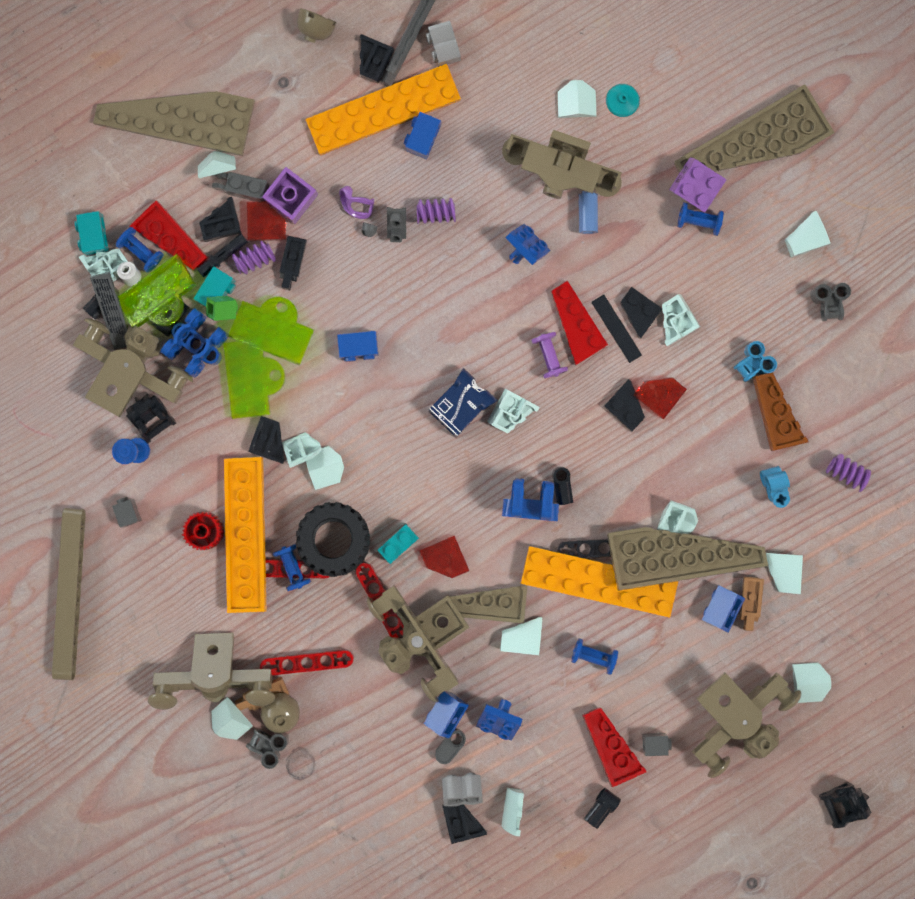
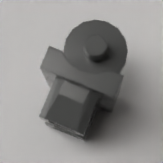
[387,207,406,243]

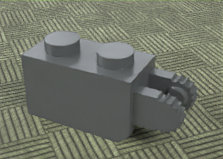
[212,172,269,204]

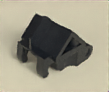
[126,394,177,444]
[819,782,872,829]

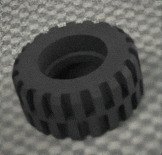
[296,502,370,577]

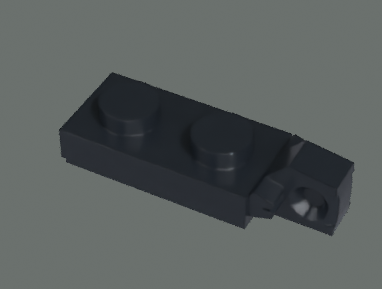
[279,236,307,291]

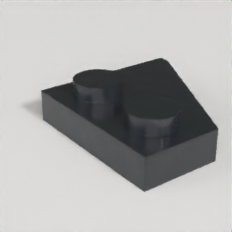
[360,34,394,84]
[199,196,242,242]
[620,287,662,339]
[604,379,645,432]
[248,416,284,464]
[442,804,487,844]

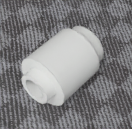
[117,262,142,287]

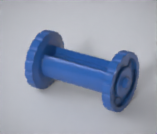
[677,202,724,236]
[116,227,164,273]
[112,438,150,464]
[273,544,311,591]
[571,638,618,675]

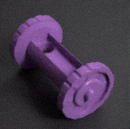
[531,332,568,379]

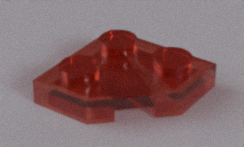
[247,202,287,241]
[633,377,687,419]
[419,535,470,578]

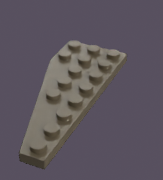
[674,84,835,173]
[93,91,255,156]
[607,527,768,591]

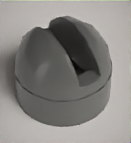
[362,222,378,237]

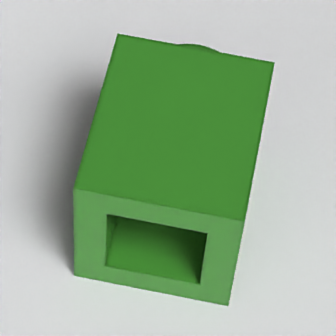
[206,296,238,321]

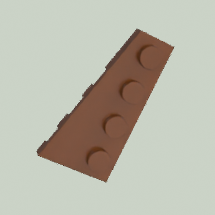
[752,372,809,451]

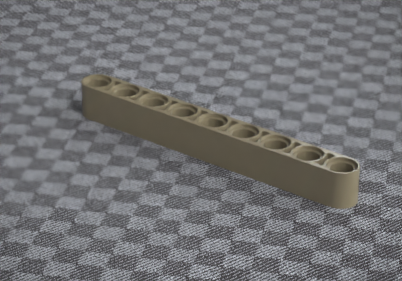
[52,508,86,680]

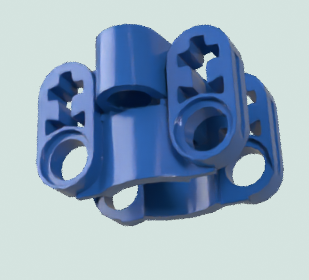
[160,308,229,378]
[502,478,559,521]

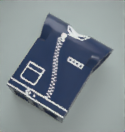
[429,367,498,438]

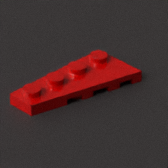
[129,200,209,270]
[551,281,608,366]
[582,707,647,787]

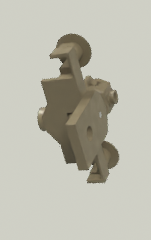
[502,130,622,199]

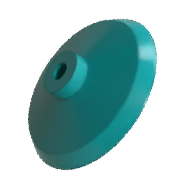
[606,84,640,117]

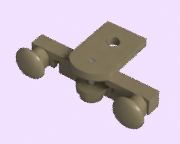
[148,633,275,710]

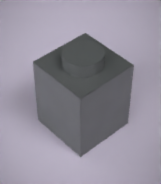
[112,497,142,528]
[642,733,672,756]

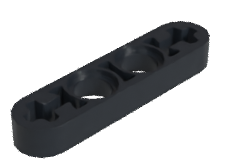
[557,539,611,558]

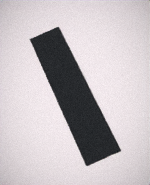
[591,294,642,363]

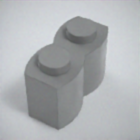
[426,21,461,66]
[442,773,483,806]

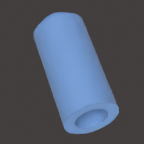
[579,191,598,234]

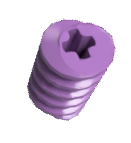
[417,198,456,224]
[232,241,276,275]
[826,454,871,492]

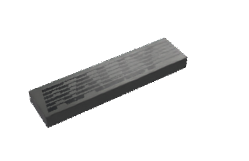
[90,271,129,350]

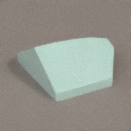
[558,80,596,118]
[198,151,236,178]
[282,432,322,468]
[306,446,344,490]
[657,500,698,534]
[792,662,831,703]
[211,697,253,740]

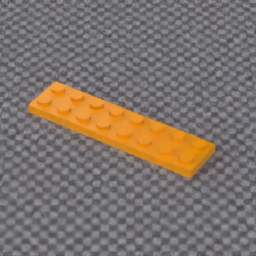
[306,64,461,156]
[224,457,267,613]
[520,546,679,618]

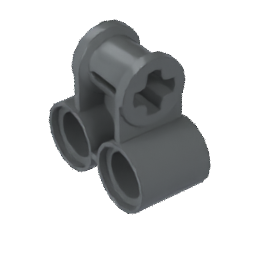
[810,283,851,322]
[246,728,289,769]

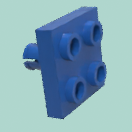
[505,223,551,265]
[476,699,523,741]

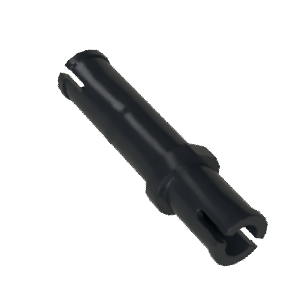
[196,233,248,278]

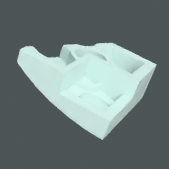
[785,211,830,258]
[79,249,128,282]
[662,294,700,346]
[487,389,540,433]
[766,553,803,594]
[500,617,542,655]
[501,788,524,836]

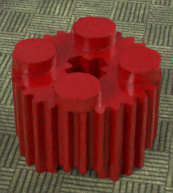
[182,512,224,551]

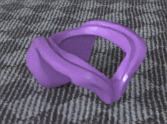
[339,186,374,219]

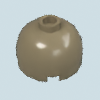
[297,8,336,43]
[261,693,300,733]

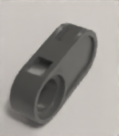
[435,729,466,764]

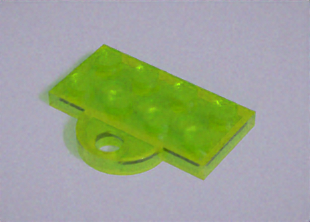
[118,254,197,328]
[228,297,314,366]
[223,339,286,419]

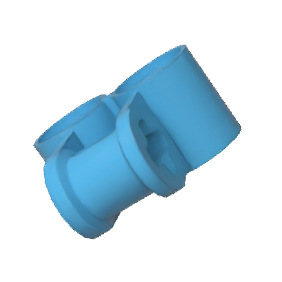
[733,341,777,382]
[760,466,790,508]

